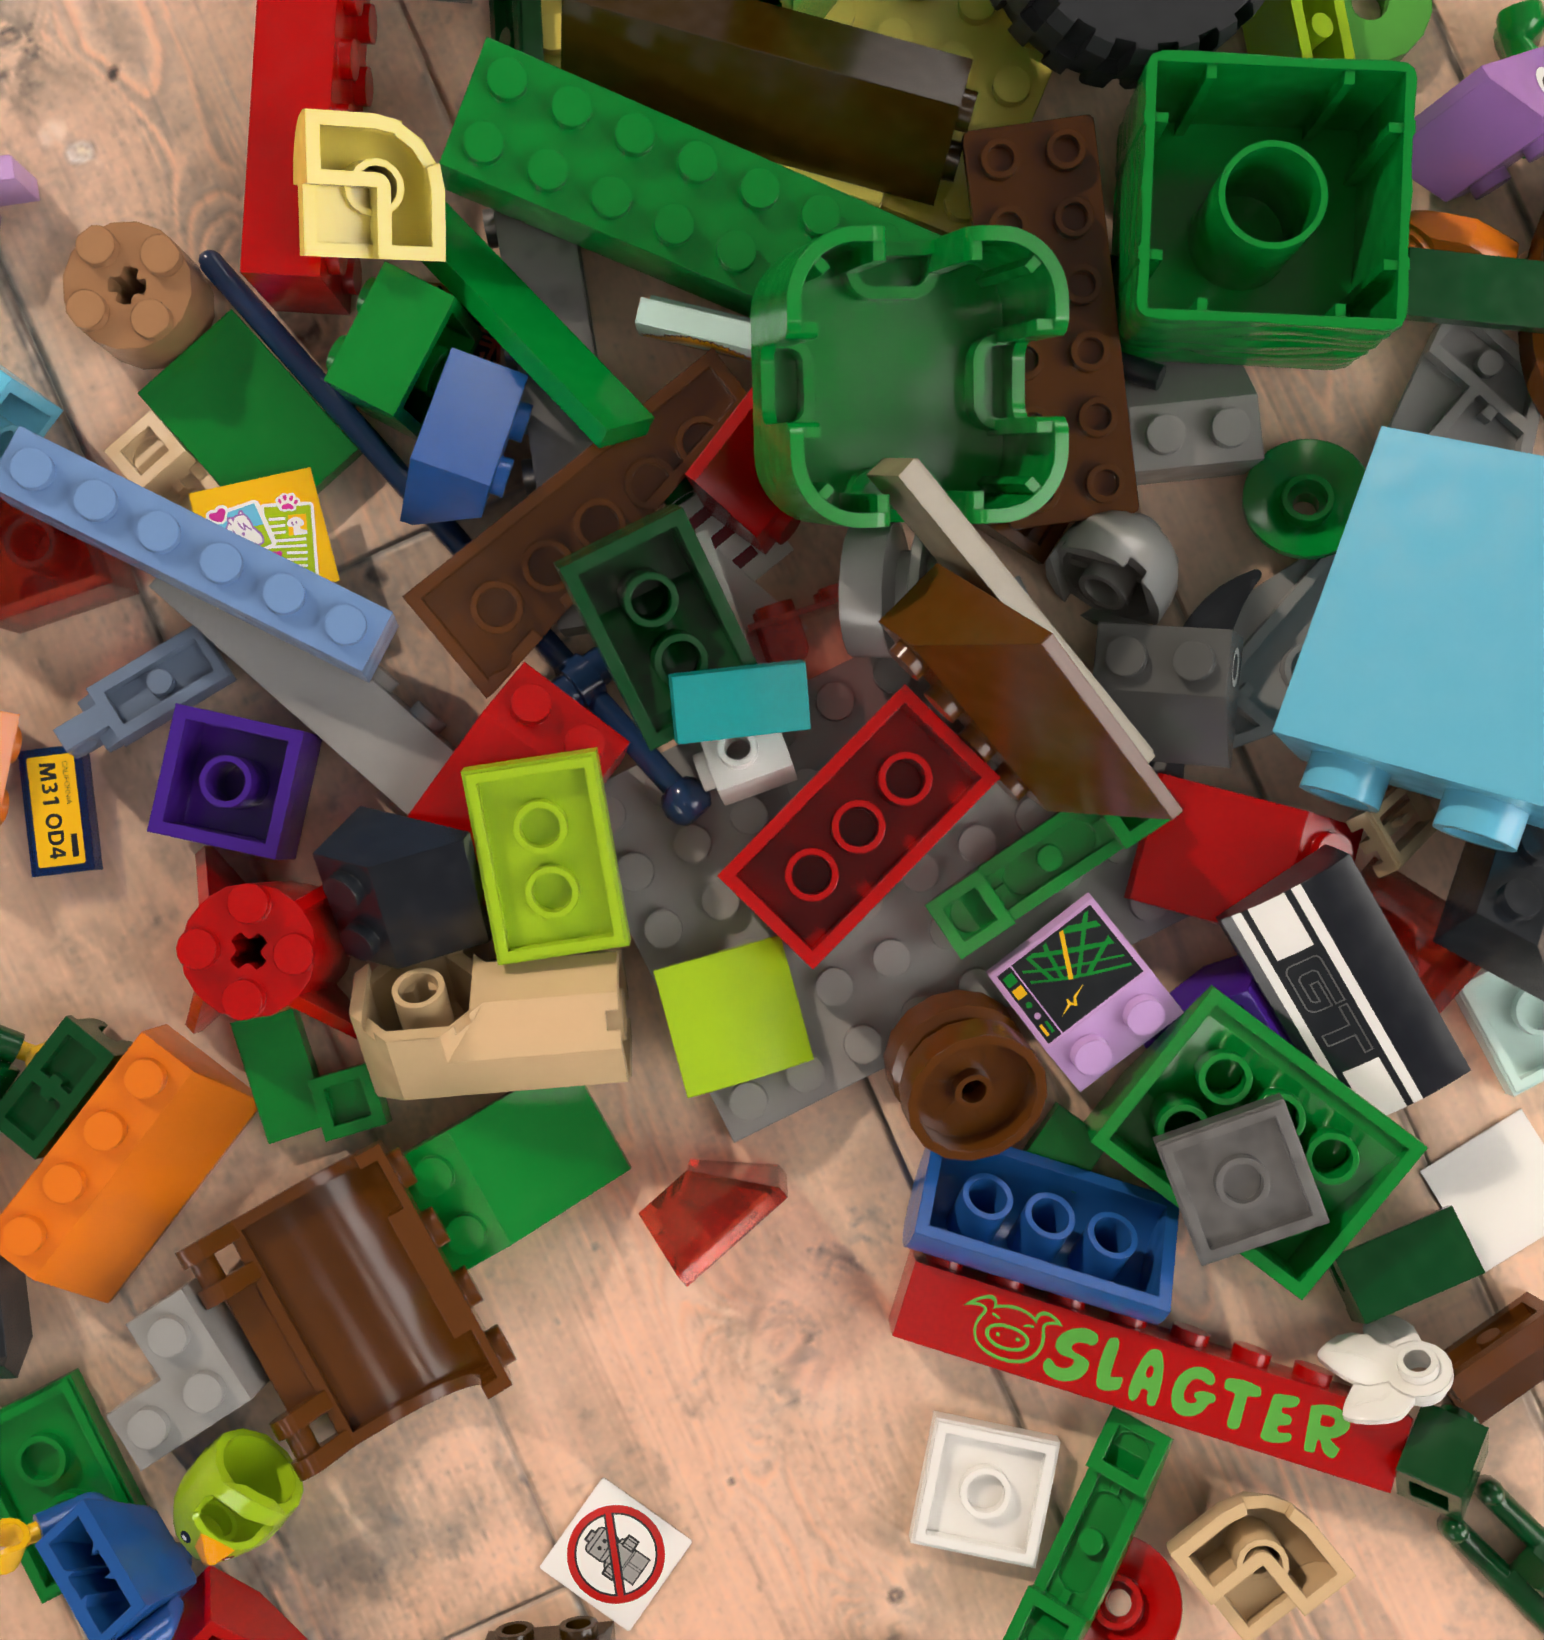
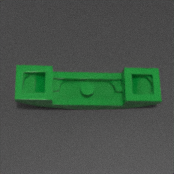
[924,812,1182,960]
[1003,1406,1174,1640]

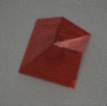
[638,1159,788,1287]

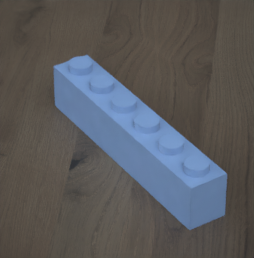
[0,425,399,683]

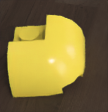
[293,108,446,262]

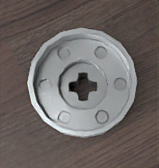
[839,522,939,658]

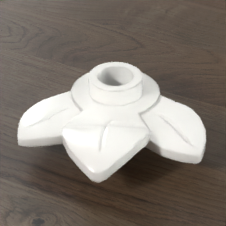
[1317,1315,1454,1425]

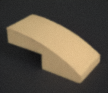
[104,409,221,512]

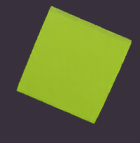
[653,935,814,1098]

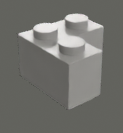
[106,1277,270,1471]

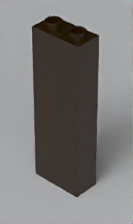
[561,0,978,206]

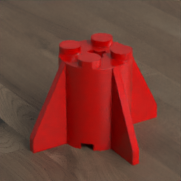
[176,845,358,1040]

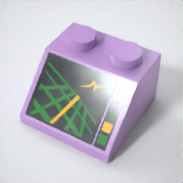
[986,892,1184,1092]

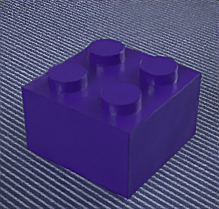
[147,703,322,860]

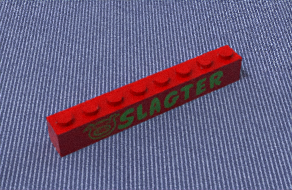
[888,1249,1413,1493]

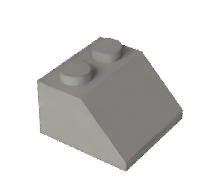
[1125,362,1264,485]

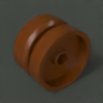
[883,990,1048,1161]

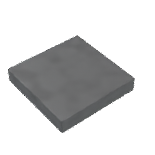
[1152,1093,1330,1266]

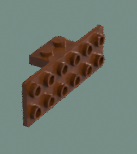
[961,114,1139,530]

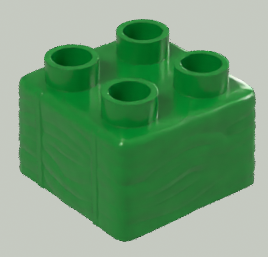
[1111,50,1417,370]

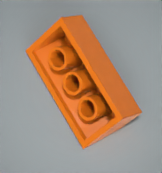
[0,1024,258,1303]

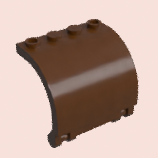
[175,1140,517,1482]

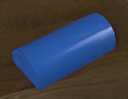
[902,1147,1179,1325]

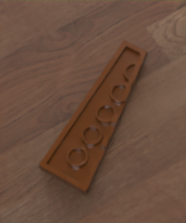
[402,348,747,699]

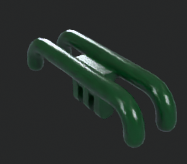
[1437,1474,1544,1634]

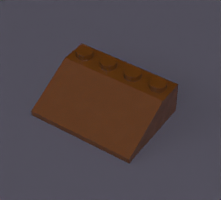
[878,563,1183,820]

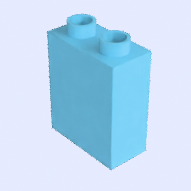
[1272,426,1544,852]

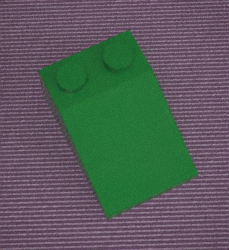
[403,1085,632,1270]

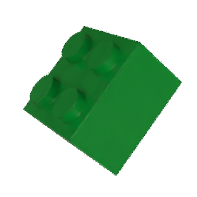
[324,261,483,440]

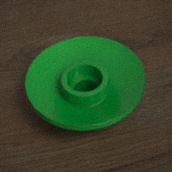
[1242,439,1366,559]

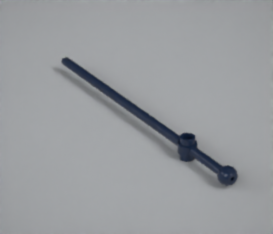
[198,250,712,826]

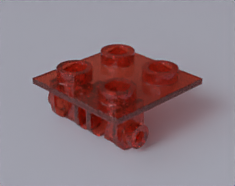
[744,582,839,663]

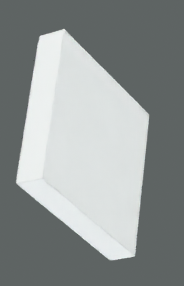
[909,1411,1061,1568]

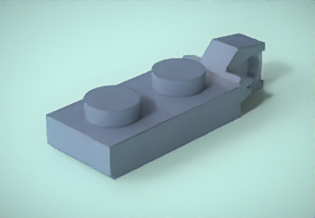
[53,625,237,759]

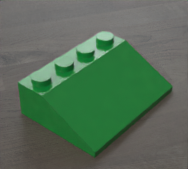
[1084,985,1428,1300]

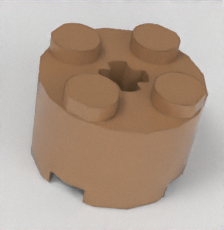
[63,221,215,370]

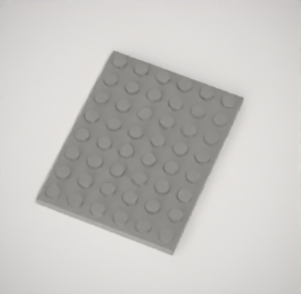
[604,576,1189,1143]

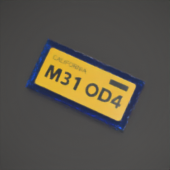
[18,746,103,877]

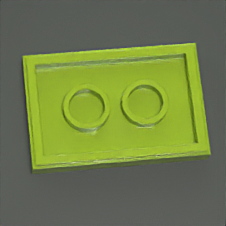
[461,747,631,965]

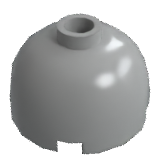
[1045,510,1178,626]

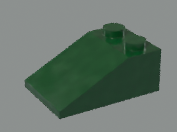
[553,503,758,751]

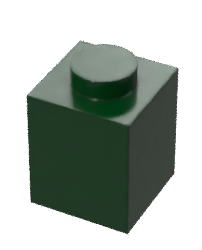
[1395,1404,1489,1522]

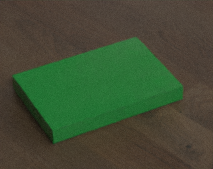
[137,309,363,494]
[0,1368,147,1604]

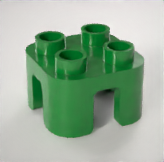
[750,225,1069,528]

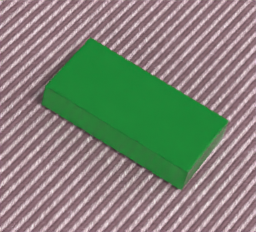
[230,1008,321,1144]

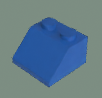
[400,347,534,525]

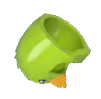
[173,1428,304,1566]

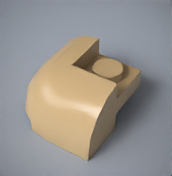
[1166,1491,1356,1640]

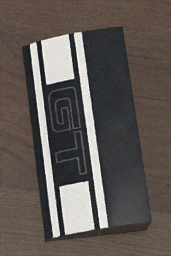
[1215,844,1471,1115]

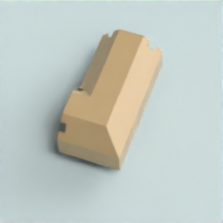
[349,949,632,1100]

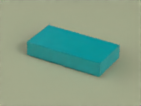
[668,659,811,745]

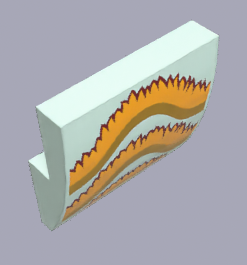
[635,295,752,362]

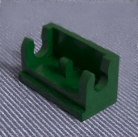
[0,1015,133,1160]
[1329,1205,1485,1324]

